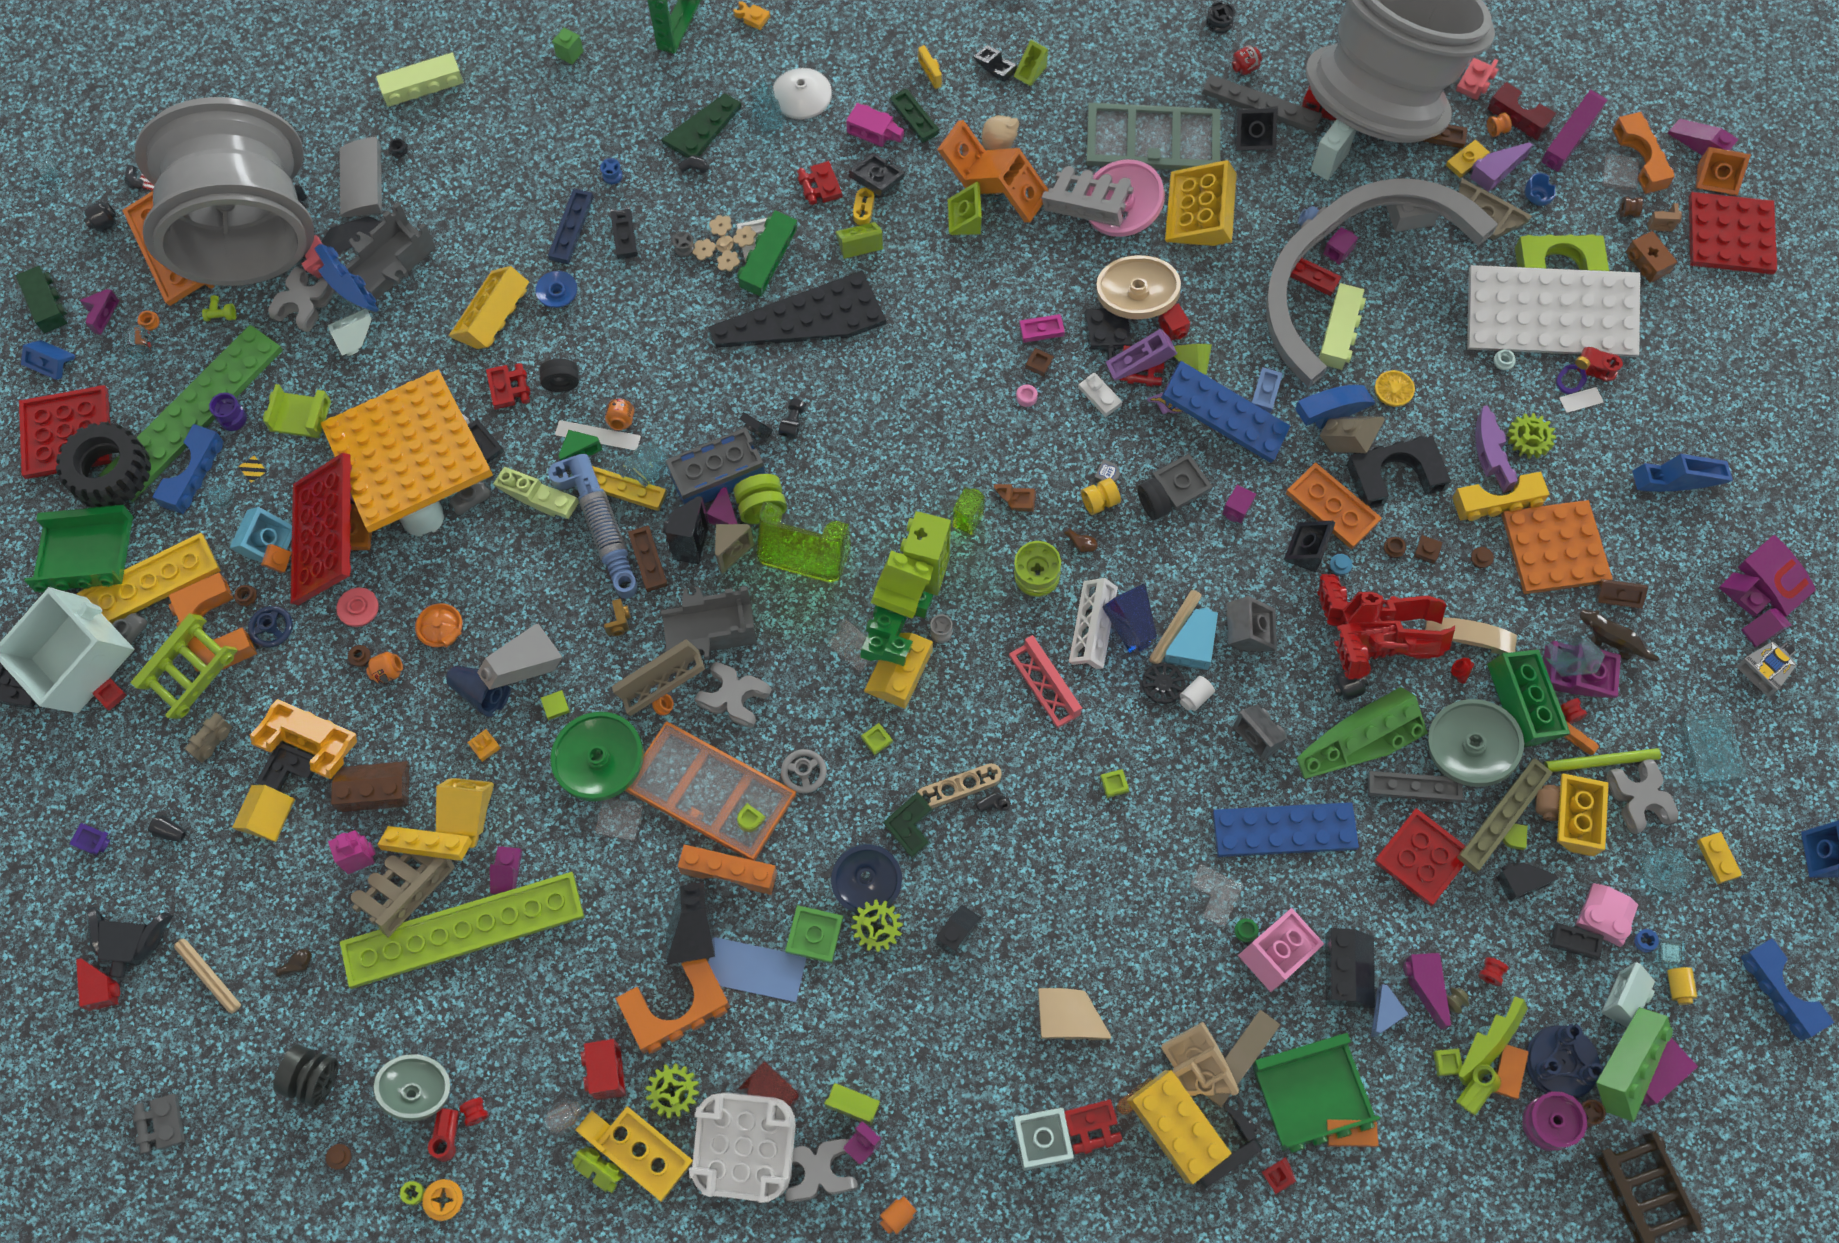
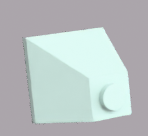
[328,309,372,356]

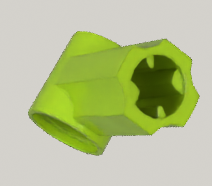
[1456,1064,1501,1116]

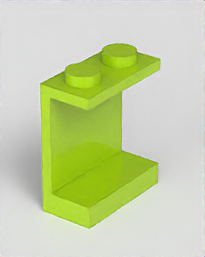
[263,384,331,438]
[870,550,934,619]

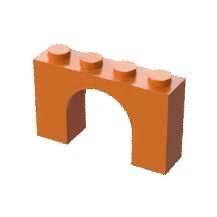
[169,573,257,672]
[616,958,730,1054]

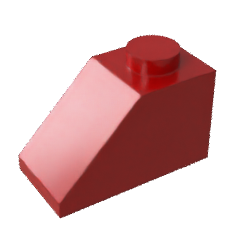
[76,959,120,1011]

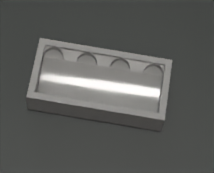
[340,136,382,218]

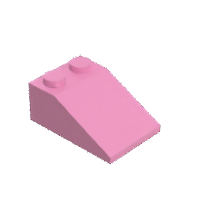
[1238,908,1324,992]

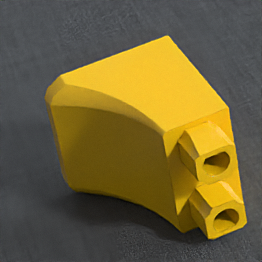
[436,778,494,848]

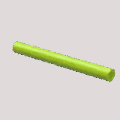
[1544,748,1661,772]

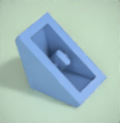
[1371,984,1408,1037]

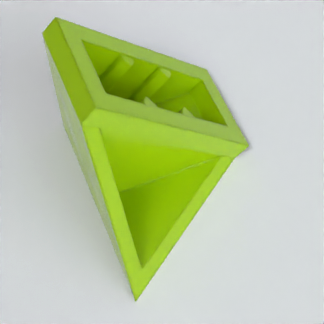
[1174,344,1212,375]

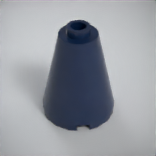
[446,665,511,717]

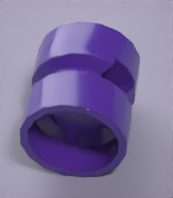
[209,392,247,431]

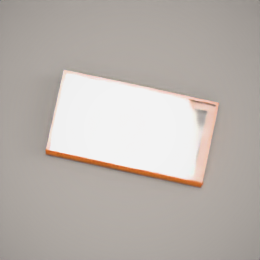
[625,721,797,861]

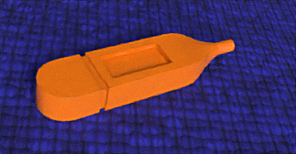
[1564,721,1599,755]

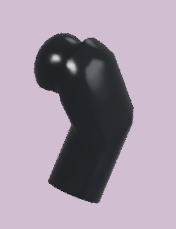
[124,165,144,190]
[975,793,1011,813]

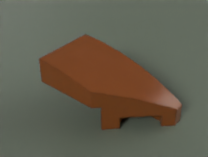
[993,484,1036,512]

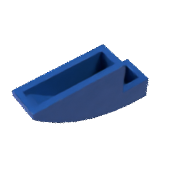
[1295,385,1375,430]
[1632,454,1733,492]

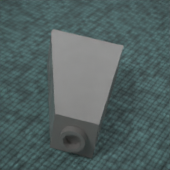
[477,624,562,690]

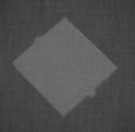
[1602,154,1639,190]
[595,798,644,842]

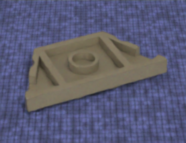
[1458,178,1532,240]

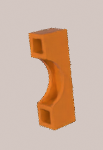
[1612,112,1675,194]
[678,844,777,895]

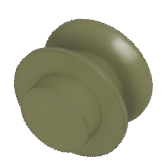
[1447,987,1470,1014]

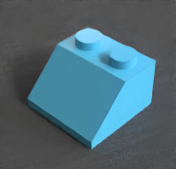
[230,507,292,562]

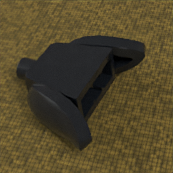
[86,907,173,978]

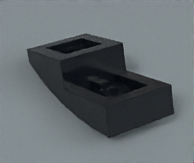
[974,45,1017,82]

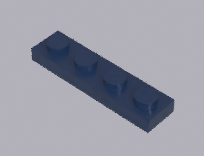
[548,188,594,265]

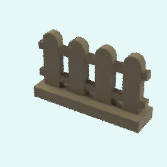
[351,853,455,938]

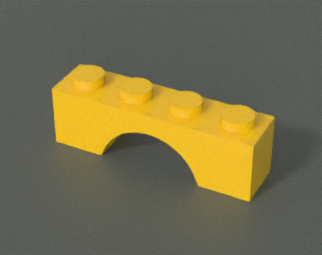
[1452,471,1550,521]

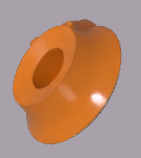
[415,603,462,648]

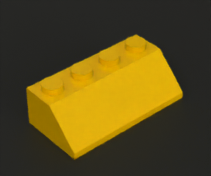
[449,266,529,349]

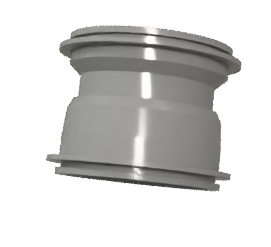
[1306,0,1495,143]
[135,97,314,286]

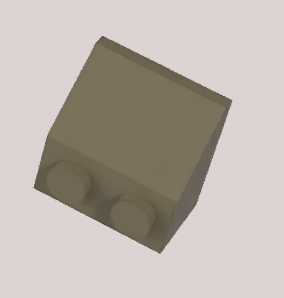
[1319,416,1385,453]

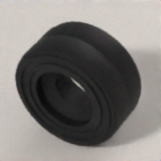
[540,358,579,392]
[1137,478,1171,520]

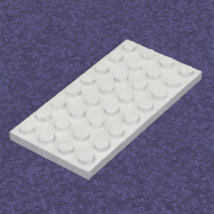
[1467,265,1640,357]

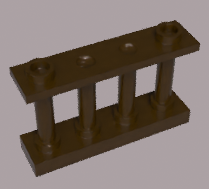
[1594,1131,1703,1243]

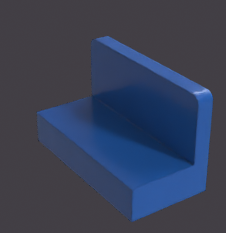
[21,340,75,380]

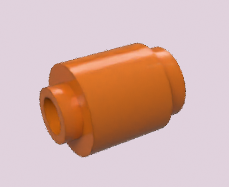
[879,1196,917,1235]

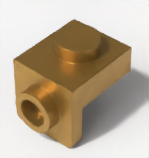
[604,598,631,636]

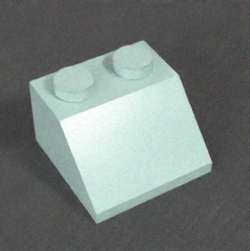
[1601,962,1655,1028]

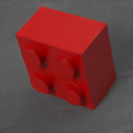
[581,1039,626,1101]

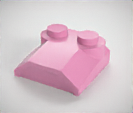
[1576,883,1638,947]

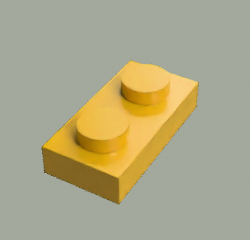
[1697,832,1742,885]

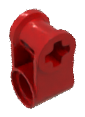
[1577,347,1623,382]

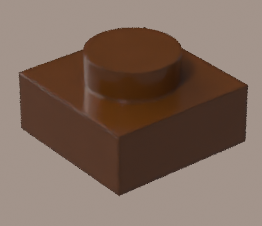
[1025,348,1054,377]
[1413,535,1443,564]

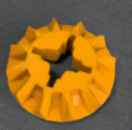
[422,1179,464,1221]

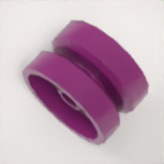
[1522,1092,1587,1151]

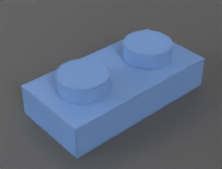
[1252,367,1283,413]

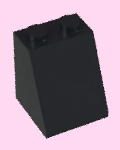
[666,882,715,965]

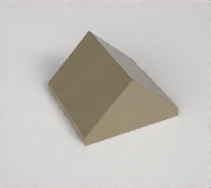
[715,524,754,574]

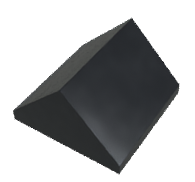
[1233,108,1278,151]
[1284,520,1335,573]

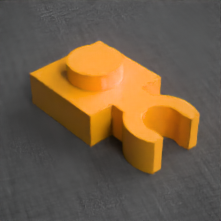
[733,1,770,31]

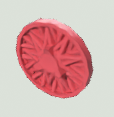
[336,587,379,627]

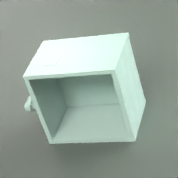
[0,587,135,713]

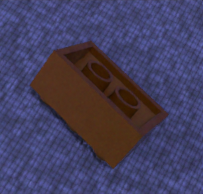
[331,761,409,812]

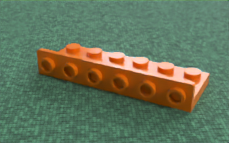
[122,191,215,306]

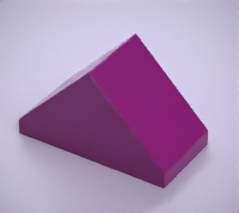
[707,487,737,526]
[1741,608,1792,648]

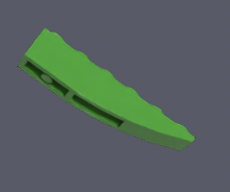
[1296,687,1428,779]

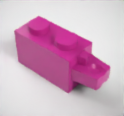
[846,103,904,147]
[328,830,376,874]

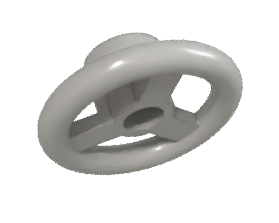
[781,749,827,793]

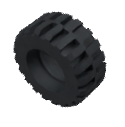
[56,422,151,508]

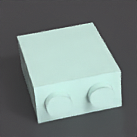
[1311,119,1356,180]

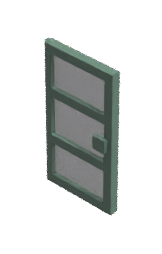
[1086,103,1221,170]

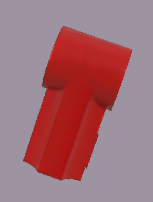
[428,1108,460,1162]

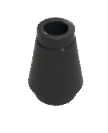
[148,815,187,843]

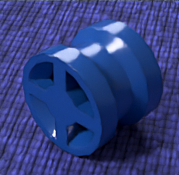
[600,158,623,185]

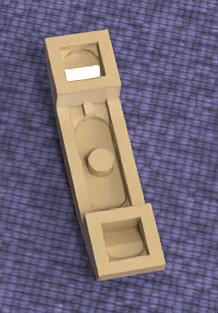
[1425,617,1517,655]

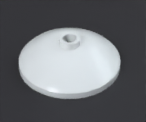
[772,68,832,119]

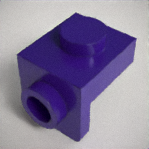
[69,823,110,856]

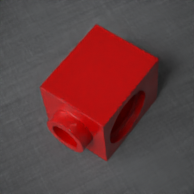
[1158,303,1191,341]

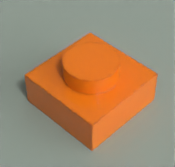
[261,544,292,573]

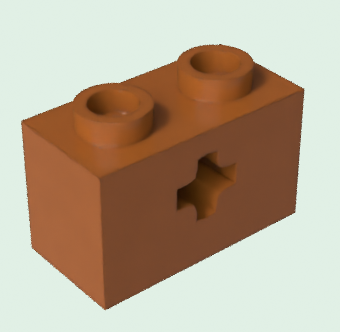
[1626,231,1677,283]

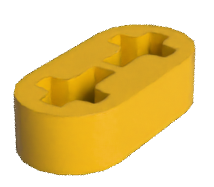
[853,188,874,225]

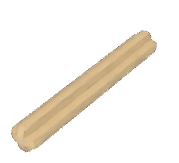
[1149,590,1201,664]
[174,939,241,1013]

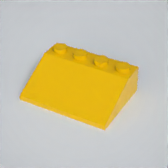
[1165,160,1237,246]

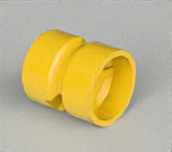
[1081,477,1121,515]

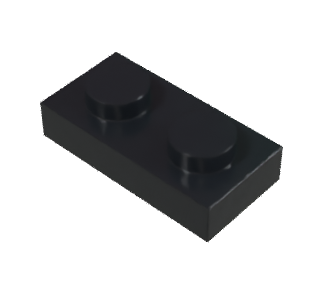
[739,412,773,437]

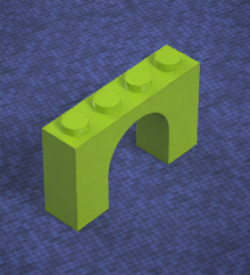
[1515,234,1609,271]

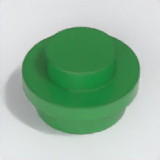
[1234,918,1259,943]

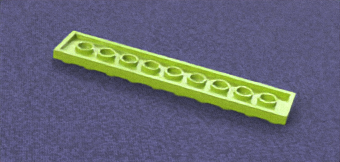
[340,872,585,989]

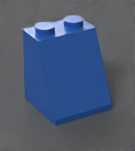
[1801,820,1839,878]

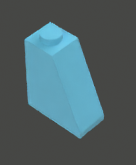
[1164,608,1218,670]

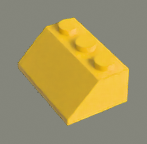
[864,633,933,709]
[1557,773,1608,857]

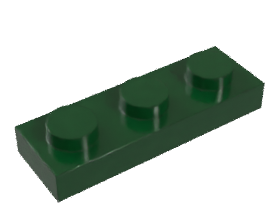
[890,88,939,143]

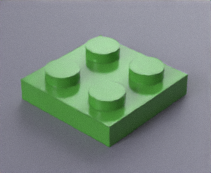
[785,905,844,964]

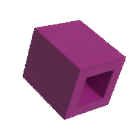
[1323,226,1358,265]
[1222,485,1256,524]

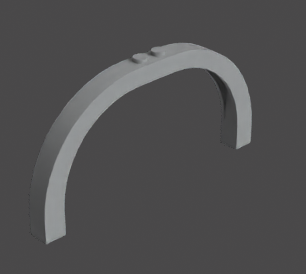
[1266,179,1498,388]

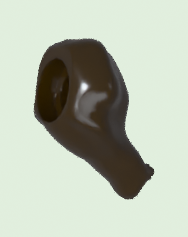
[275,948,312,977]

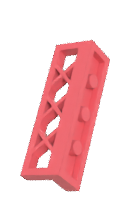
[1009,635,1082,729]

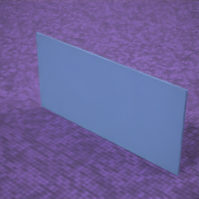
[708,937,806,1002]

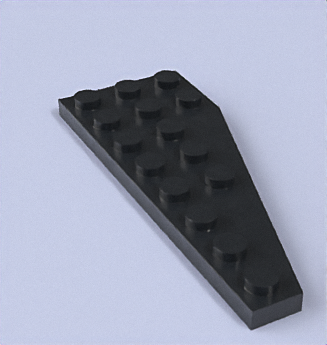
[708,270,887,348]

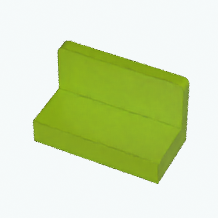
[824,1083,880,1126]

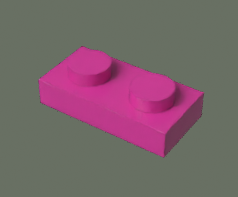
[1019,314,1065,343]

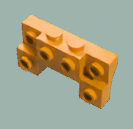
[250,699,357,779]

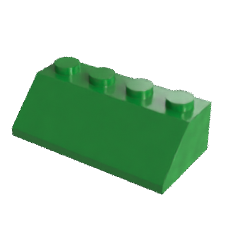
[1487,650,1571,747]

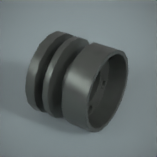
[273,1044,339,1108]

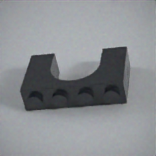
[1346,435,1451,508]

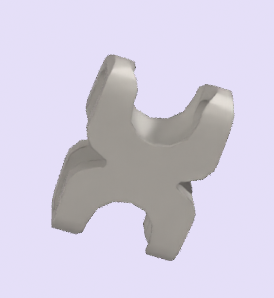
[269,267,335,332]
[694,662,772,728]
[1606,759,1679,834]
[785,1139,858,1202]

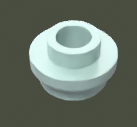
[1493,349,1516,370]

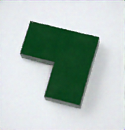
[883,792,933,858]

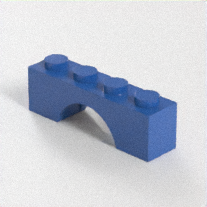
[152,424,224,514]
[1740,938,1835,1041]

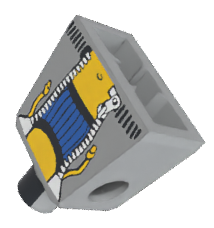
[1736,642,1796,697]

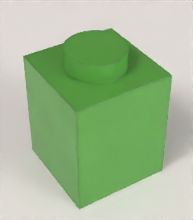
[552,28,584,64]

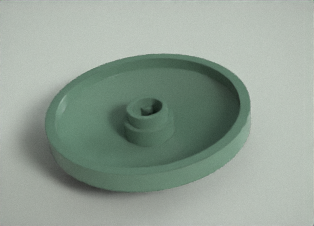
[1428,699,1524,787]

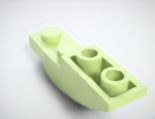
[493,467,579,519]

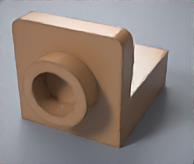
[1647,203,1682,232]

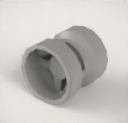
[930,614,952,643]

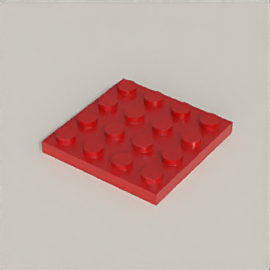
[1689,192,1777,275]
[19,385,112,479]

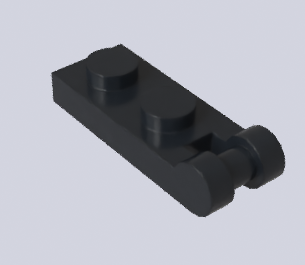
[610,206,638,259]

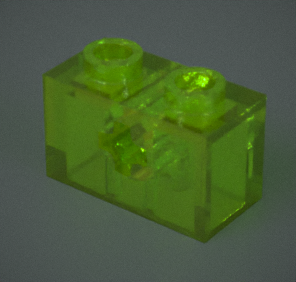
[953,487,985,535]

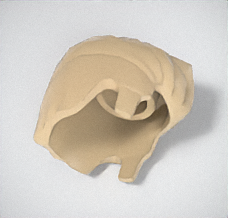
[982,115,1019,150]

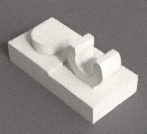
[1078,373,1122,417]

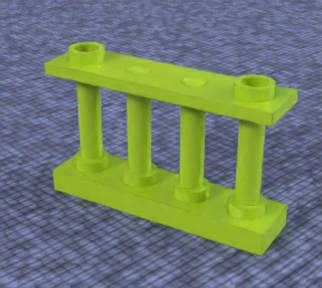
[130,613,238,719]

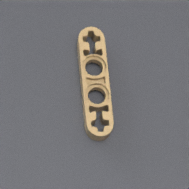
[918,763,1002,809]

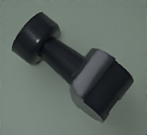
[778,398,807,439]

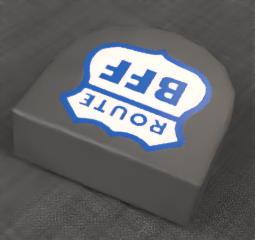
[1094,459,1120,483]

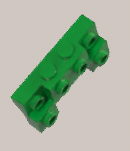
[860,591,933,666]

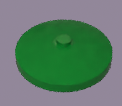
[551,712,644,801]

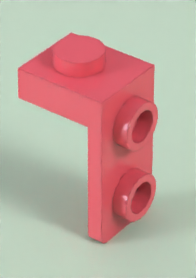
[301,235,324,279]

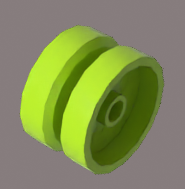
[733,474,787,524]

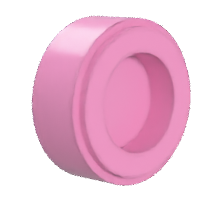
[1016,385,1038,407]

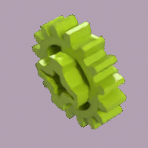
[1506,413,1556,459]
[851,900,903,952]
[646,1063,700,1119]

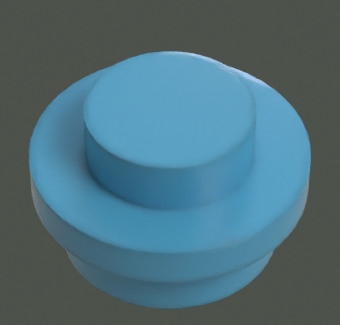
[1330,554,1352,575]

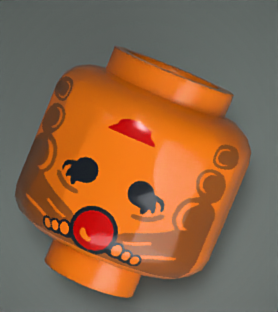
[605,398,635,431]

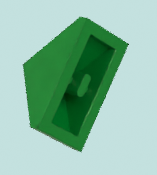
[558,430,603,461]

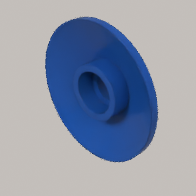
[535,271,578,308]

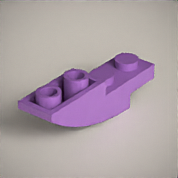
[1475,405,1518,493]

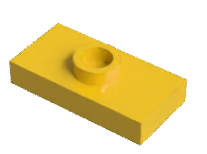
[918,45,942,89]
[1446,139,1490,178]

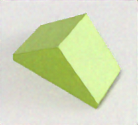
[1013,40,1048,86]

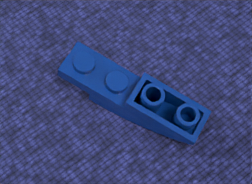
[314,243,379,312]

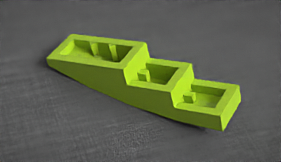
[1458,996,1528,1086]

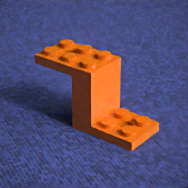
[937,120,1048,222]

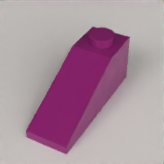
[1667,119,1739,156]
[1403,953,1451,1030]

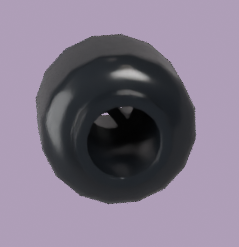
[83,201,117,232]
[1332,671,1369,701]

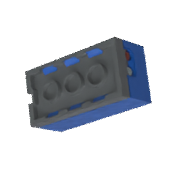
[665,427,765,505]

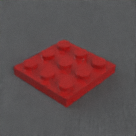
[1374,808,1465,907]

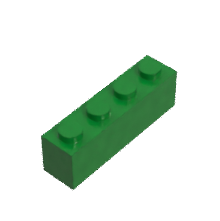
[737,210,797,297]

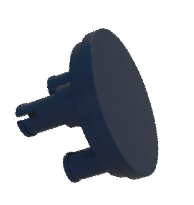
[1526,1023,1604,1099]

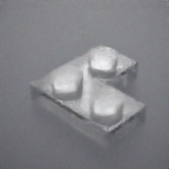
[1190,864,1243,928]

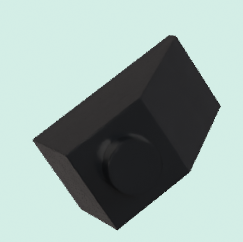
[1496,862,1558,902]
[935,905,982,957]

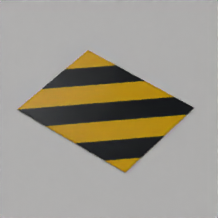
[238,456,267,483]

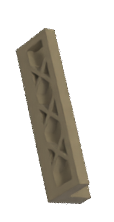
[612,639,705,716]

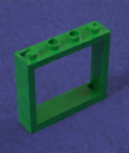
[647,0,701,54]

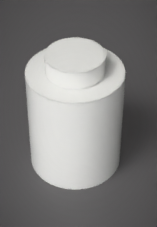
[1180,676,1215,711]

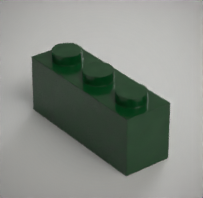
[15,265,68,334]

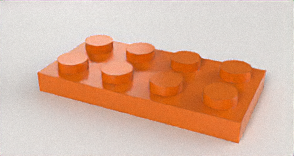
[1286,462,1382,549]

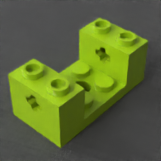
[900,511,951,596]

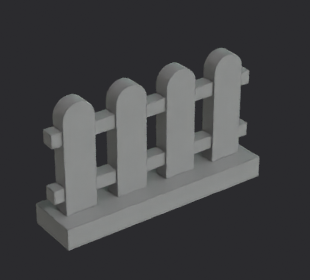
[1041,166,1134,227]

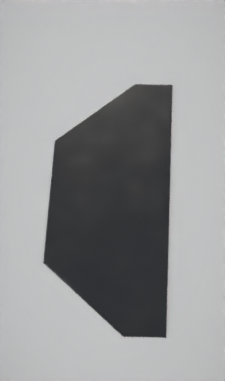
[321,216,382,252]

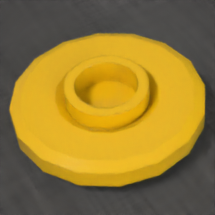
[1374,370,1415,407]

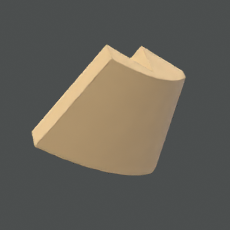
[1038,988,1111,1040]
[1161,1022,1239,1096]

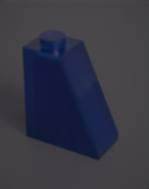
[1102,584,1157,653]

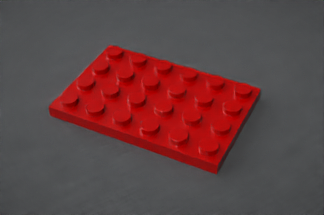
[291,452,352,605]

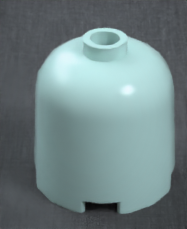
[400,501,444,536]

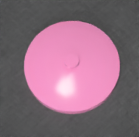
[1086,160,1165,237]

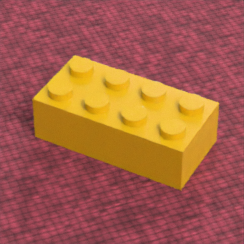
[1127,1070,1232,1184]

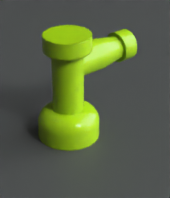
[202,295,236,321]

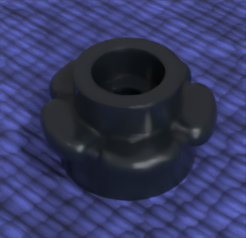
[388,138,408,158]

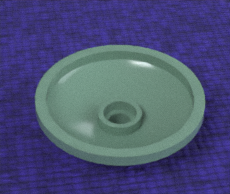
[373,1054,450,1121]

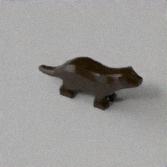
[1580,610,1659,662]

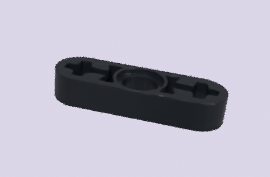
[1199,1138,1263,1189]

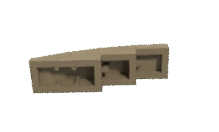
[1203,1010,1281,1108]

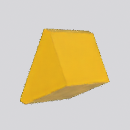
[232,785,295,842]

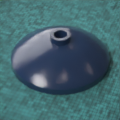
[831,844,902,914]

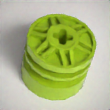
[1014,541,1061,597]

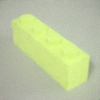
[376,52,464,107]
[1319,283,1366,370]

